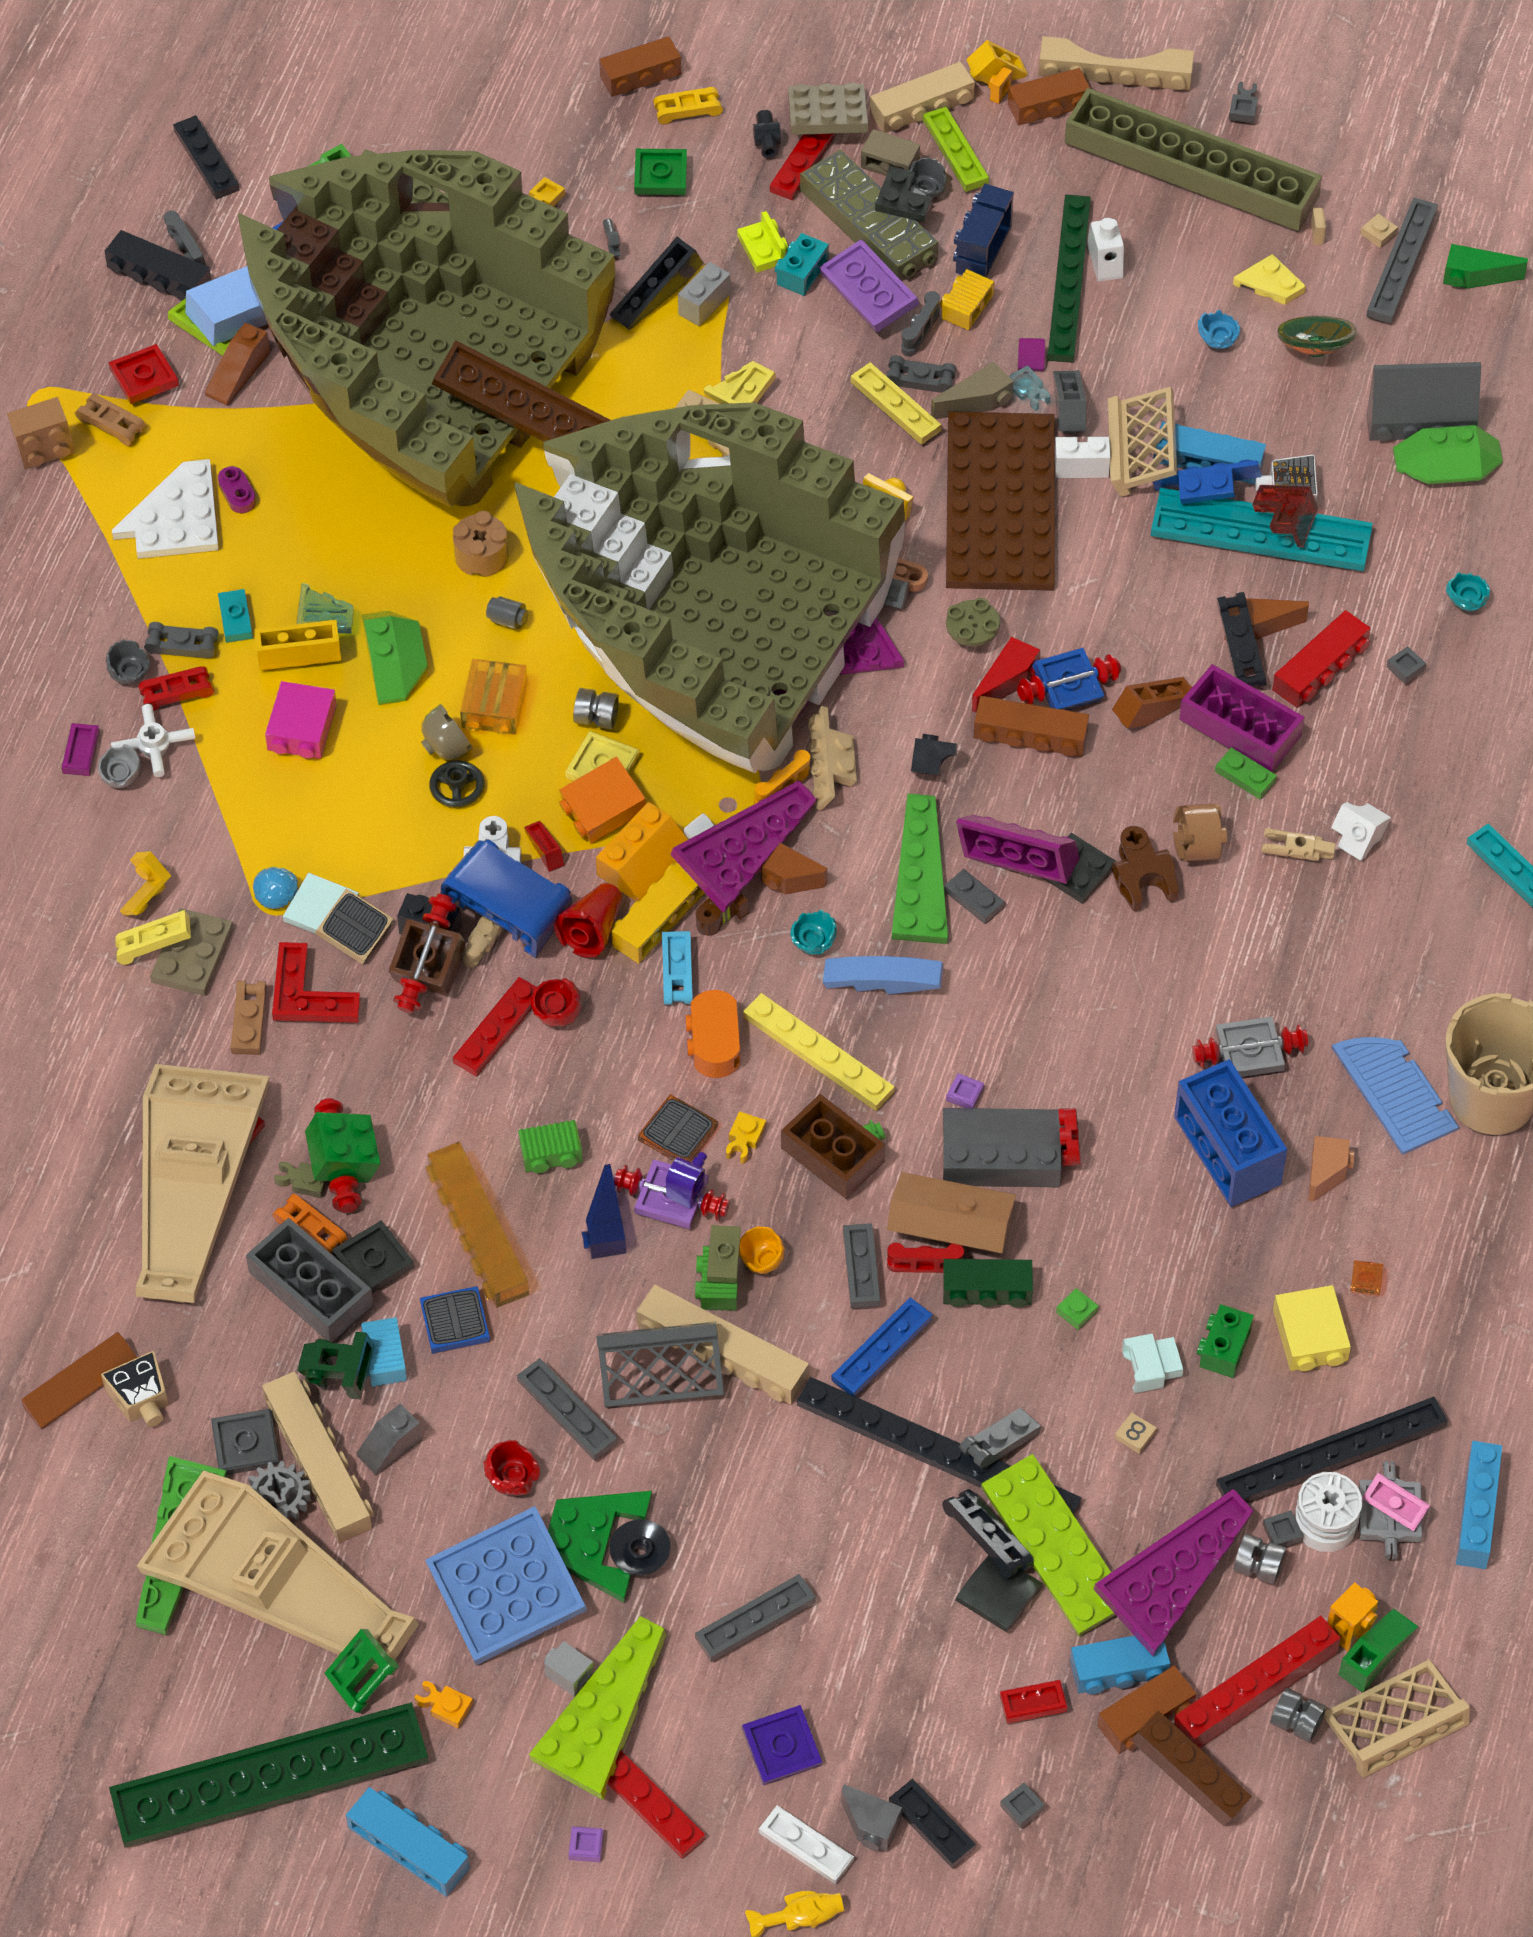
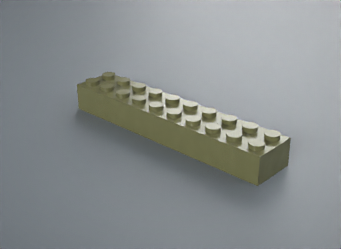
[1064,88,1322,231]

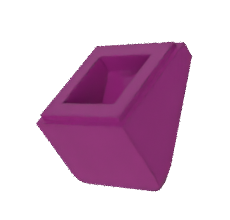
[1018,338,1045,371]

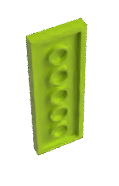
[981,1454,1115,1637]

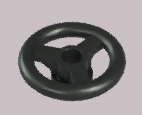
[429,760,485,807]

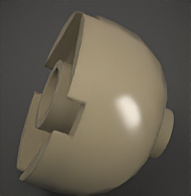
[421,704,473,760]

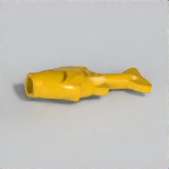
[745,1891,844,1937]

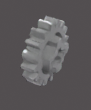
[248,1461,311,1520]

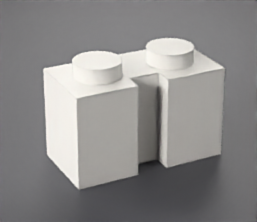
[1054,437,1110,478]

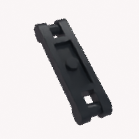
[1217,592,1267,688]
[942,1489,1034,1578]

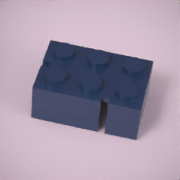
[953,184,1014,278]

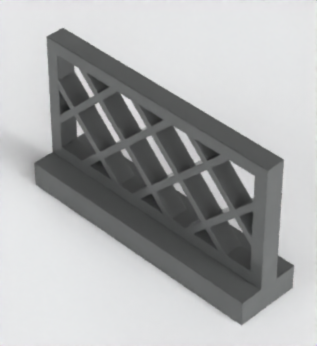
[596,1321,724,1407]

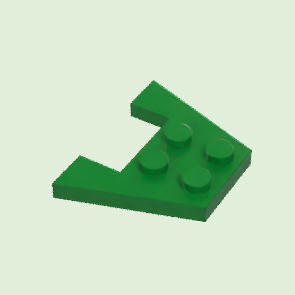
[548,1490,652,1603]

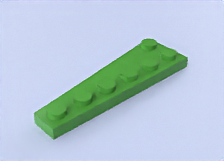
[892,793,948,944]

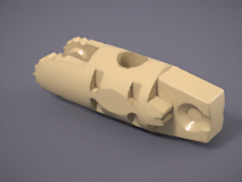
[1262,828,1336,861]
[463,916,503,967]

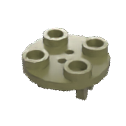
[946,598,1000,646]

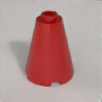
[554,883,623,958]

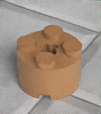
[453,511,508,576]
[1173,803,1227,861]

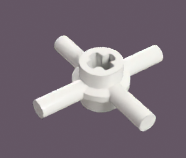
[111,704,195,777]

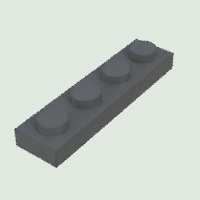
[517,1358,618,1461]
[695,1574,816,1662]

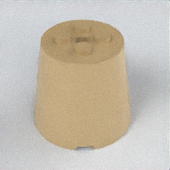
[1445,993,1533,1135]

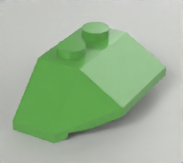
[1393,425,1503,484]
[362,611,428,705]

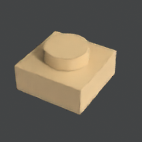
[1361,213,1398,248]

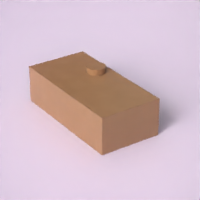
[887,1172,1016,1253]

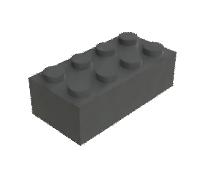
[246,1218,373,1343]

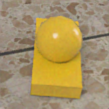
[863,473,913,521]

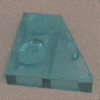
[297,583,354,634]

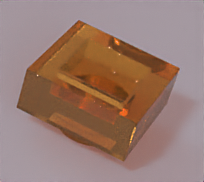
[1350,1260,1383,1295]

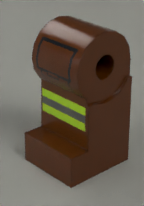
[695,893,749,936]

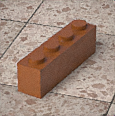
[973,696,1089,757]

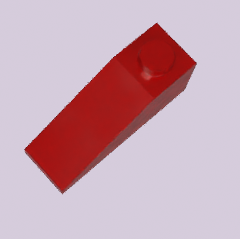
[972,637,1040,713]

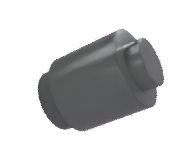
[486,596,529,630]

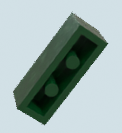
[943,1259,1033,1307]

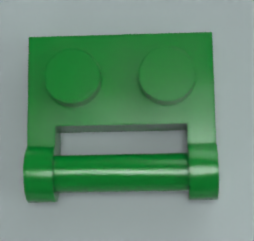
[324,1629,399,1713]

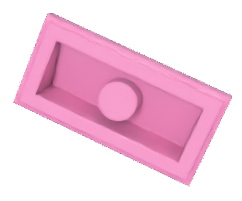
[1362,1473,1431,1532]

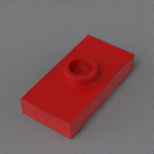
[999,1680,1068,1724]

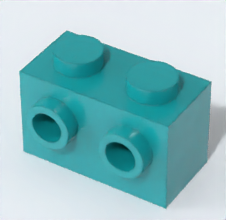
[775,233,829,296]

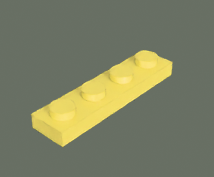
[851,362,941,445]

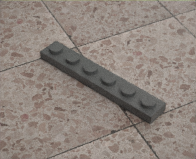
[1366,197,1438,323]

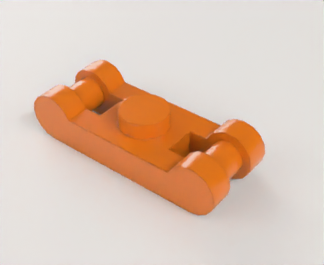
[272,1194,348,1254]

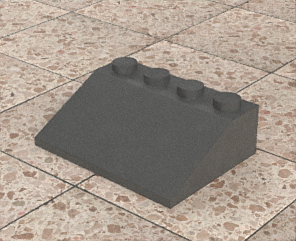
[1366,362,1481,441]
[943,1108,1061,1188]

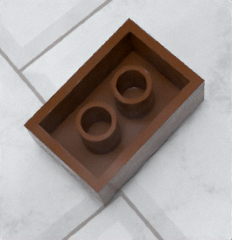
[781,1094,885,1199]

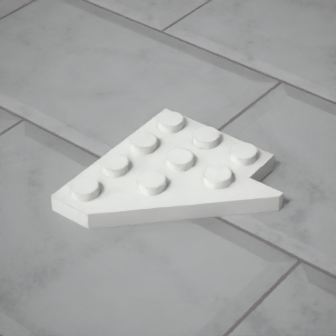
[112,459,219,559]

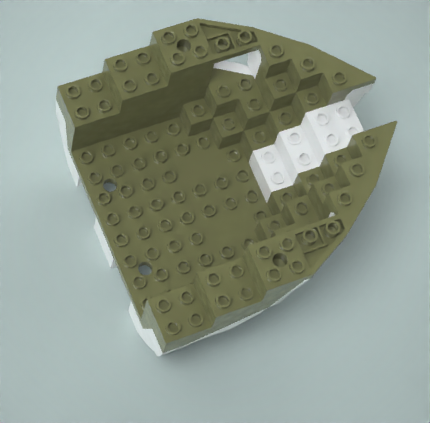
[514,402,905,773]

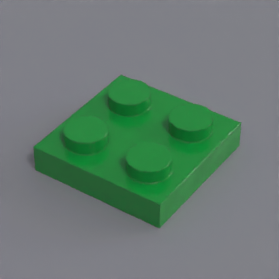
[634,148,687,195]

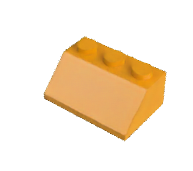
[596,802,688,901]

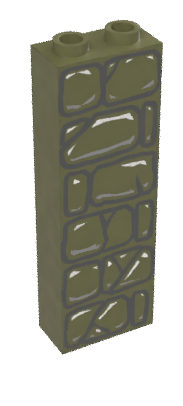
[800,149,938,281]

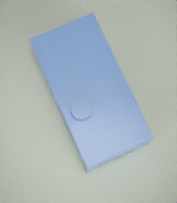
[185,266,268,346]

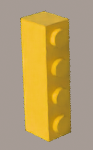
[611,862,705,964]

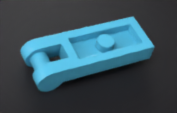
[662,931,692,1005]

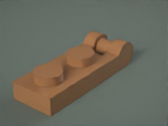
[231,980,267,1055]

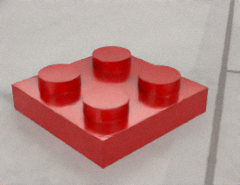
[108,344,179,404]

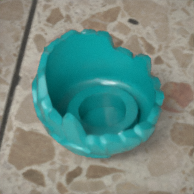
[1446,572,1490,612]
[790,910,837,955]

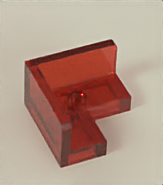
[1252,485,1318,548]

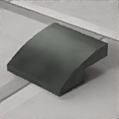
[955,1555,1043,1632]

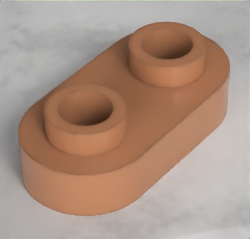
[893,558,928,592]

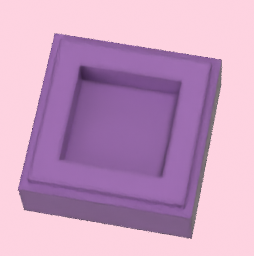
[946,1073,984,1108]
[569,1826,603,1862]

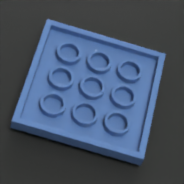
[425,1506,587,1665]

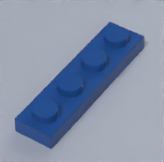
[831,1297,933,1397]

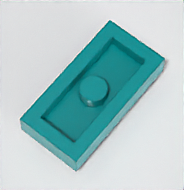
[218,589,253,643]

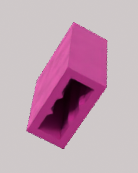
[265,681,337,759]

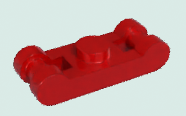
[138,666,214,711]
[887,1242,964,1273]

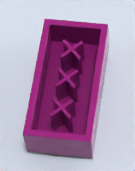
[1179,664,1305,772]

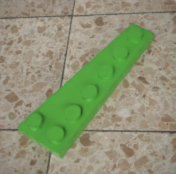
[136,1456,227,1635]

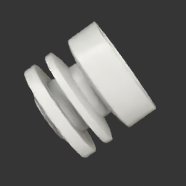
[1294,1472,1362,1552]

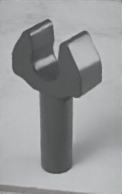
[603,219,621,257]

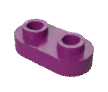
[218,466,256,513]

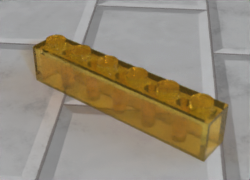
[425,1141,529,1308]

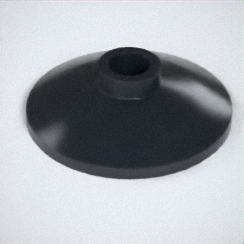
[610,1519,671,1576]

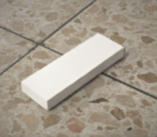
[759,1805,854,1885]

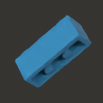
[1070,1636,1170,1694]

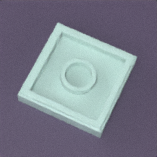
[283,873,359,934]

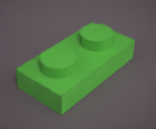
[1215,747,1277,799]

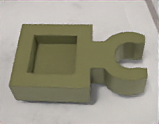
[274,1162,327,1198]

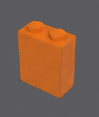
[559,756,646,844]

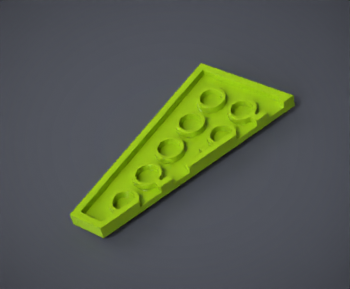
[529,1616,667,1800]

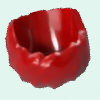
[530,978,581,1027]

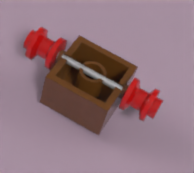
[389,894,466,1013]

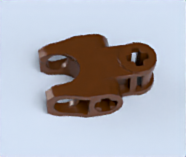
[1112,826,1179,911]

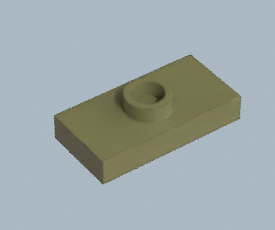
[707,1225,741,1283]

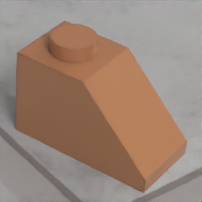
[1308,1136,1354,1201]

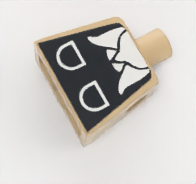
[101,1351,168,1427]

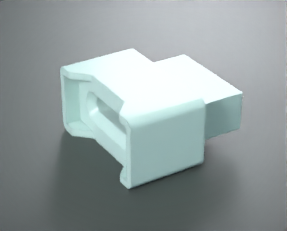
[1122,1334,1183,1393]

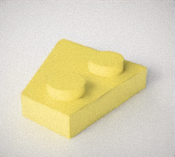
[1233,254,1306,305]
[704,361,776,404]

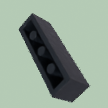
[104,230,212,301]

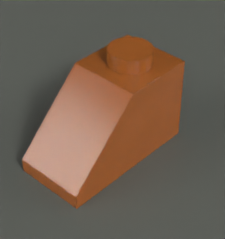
[762,843,828,895]

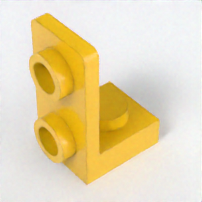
[120,851,171,915]

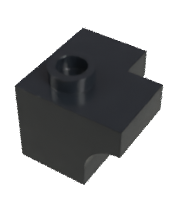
[911,734,958,776]

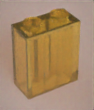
[460,659,527,735]

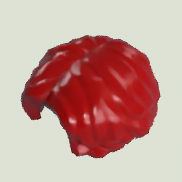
[483,1440,540,1496]

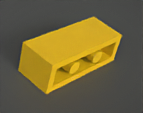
[254,620,341,670]

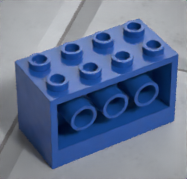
[1174,1059,1287,1207]

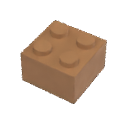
[7,397,76,469]

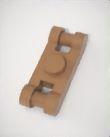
[75,394,146,446]

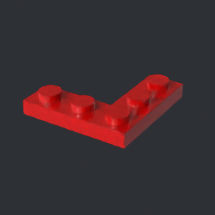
[272,942,361,1023]

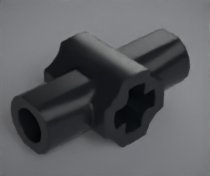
[753,110,781,158]

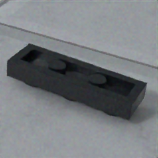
[889,1778,976,1869]

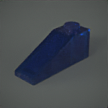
[581,1164,626,1259]

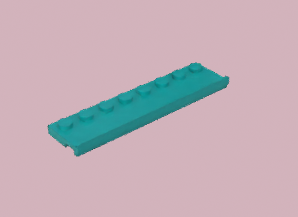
[1150,488,1373,571]

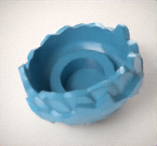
[1198,310,1241,349]
[253,867,298,909]

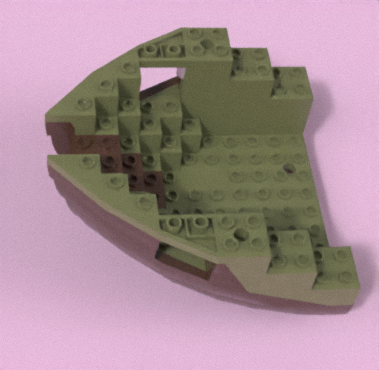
[238,150,615,508]

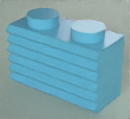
[361,1317,407,1387]

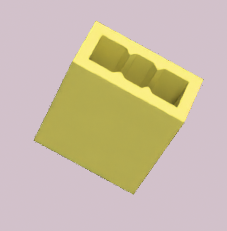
[1273,1285,1351,1371]

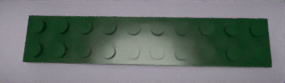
[109,1702,429,1848]

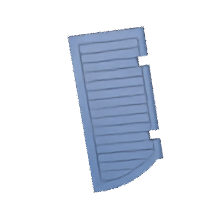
[1332,1037,1460,1155]

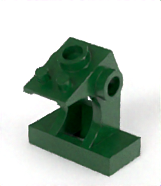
[297,1332,375,1400]

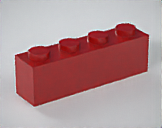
[1272,610,1371,708]

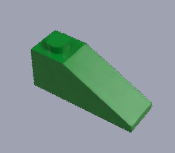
[1443,244,1529,289]

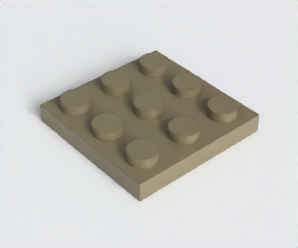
[788,83,868,135]

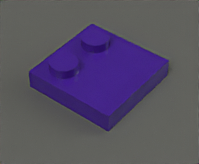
[742,1705,822,1785]

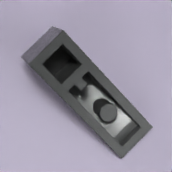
[1053,370,1086,434]

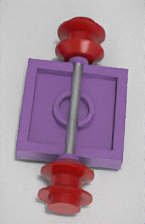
[613,1159,730,1229]

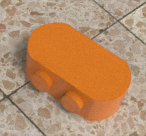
[685,990,740,1078]

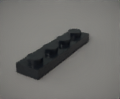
[173,115,240,200]

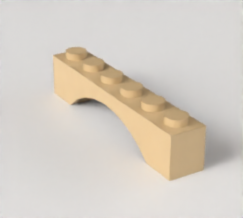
[1038,36,1194,91]

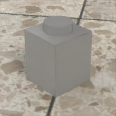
[544,1641,594,1697]

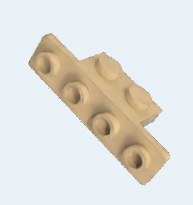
[808,706,857,810]

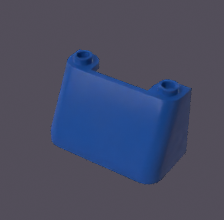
[440,839,573,958]

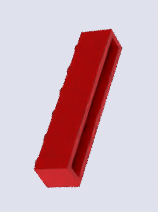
[1174,1615,1341,1748]

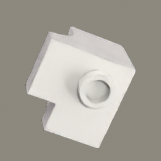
[1331,802,1391,861]

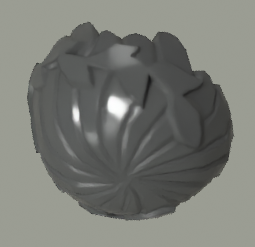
[909,157,947,199]
[106,639,150,685]

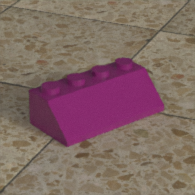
[956,815,1080,884]

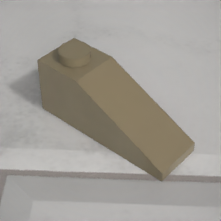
[931,362,1014,419]

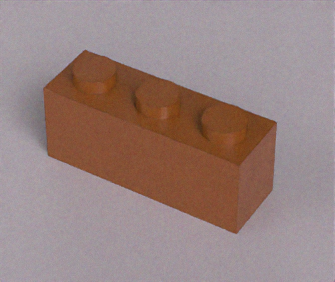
[599,36,682,97]
[1008,68,1090,126]
[1097,1665,1196,1754]

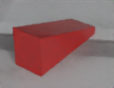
[524,821,564,872]

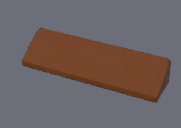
[22,1332,137,1430]

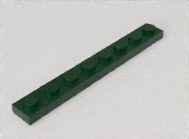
[1047,194,1091,363]

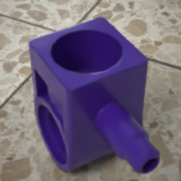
[666,1152,707,1209]

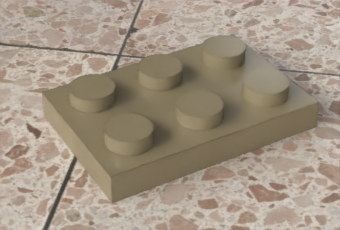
[150,908,234,996]

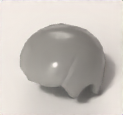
[98,744,141,788]

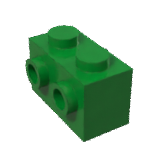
[1197,1304,1254,1378]

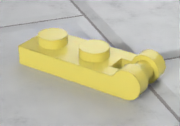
[115,910,191,965]

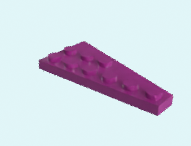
[671,781,817,913]
[1093,1489,1253,1656]

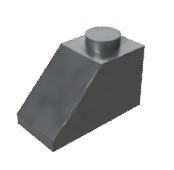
[356,1403,422,1476]
[841,1784,902,1852]

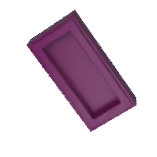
[61,723,100,776]

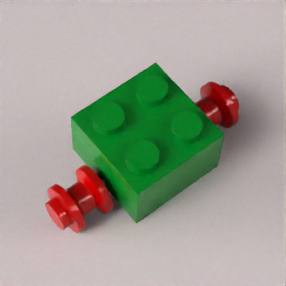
[305,1098,381,1213]

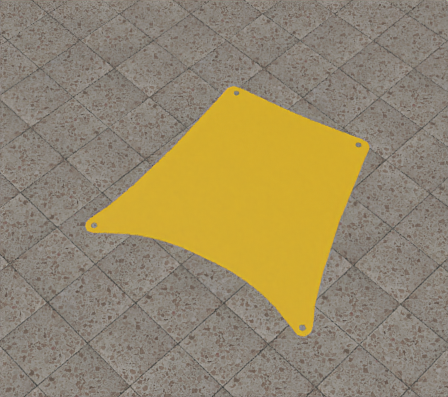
[27,265,761,916]

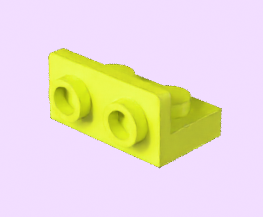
[737,211,788,273]

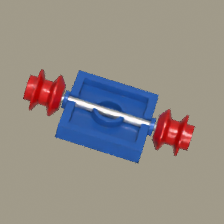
[1017,648,1121,710]

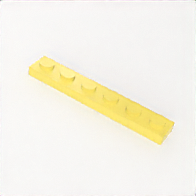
[743,993,895,1111]

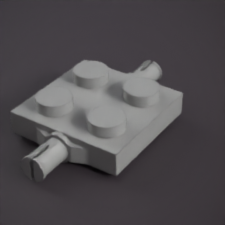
[1359,1461,1422,1560]

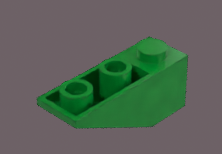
[1338,1608,1419,1693]

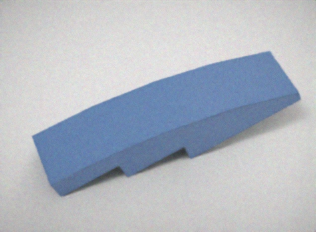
[823,956,944,994]

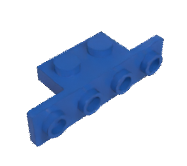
[1153,459,1262,504]

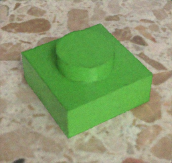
[1056,1288,1098,1330]

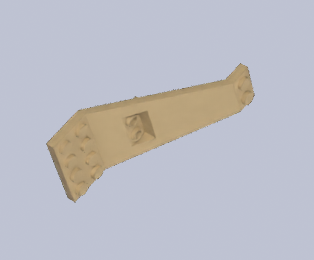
[136,1064,269,1303]
[136,1471,419,1670]

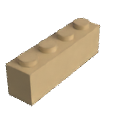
[870,62,975,133]

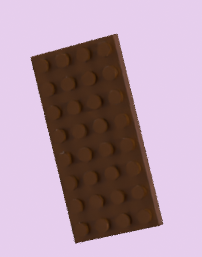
[946,411,1055,591]

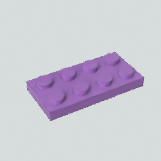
[819,239,919,333]

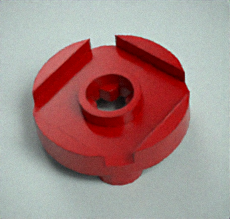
[1058,1108,1081,1167]

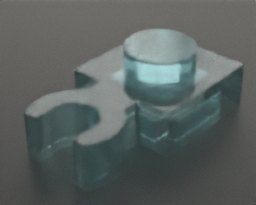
[1009,365,1050,411]

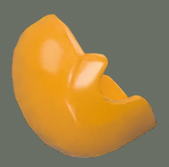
[739,1226,785,1274]

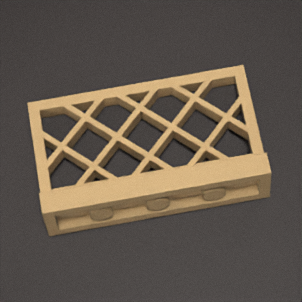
[1108,386,1177,497]
[1324,1659,1470,1778]

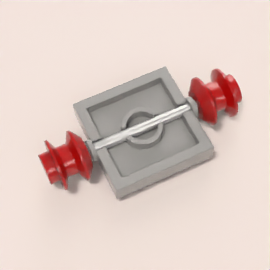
[1192,1017,1308,1077]

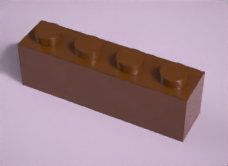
[1131,1710,1252,1826]

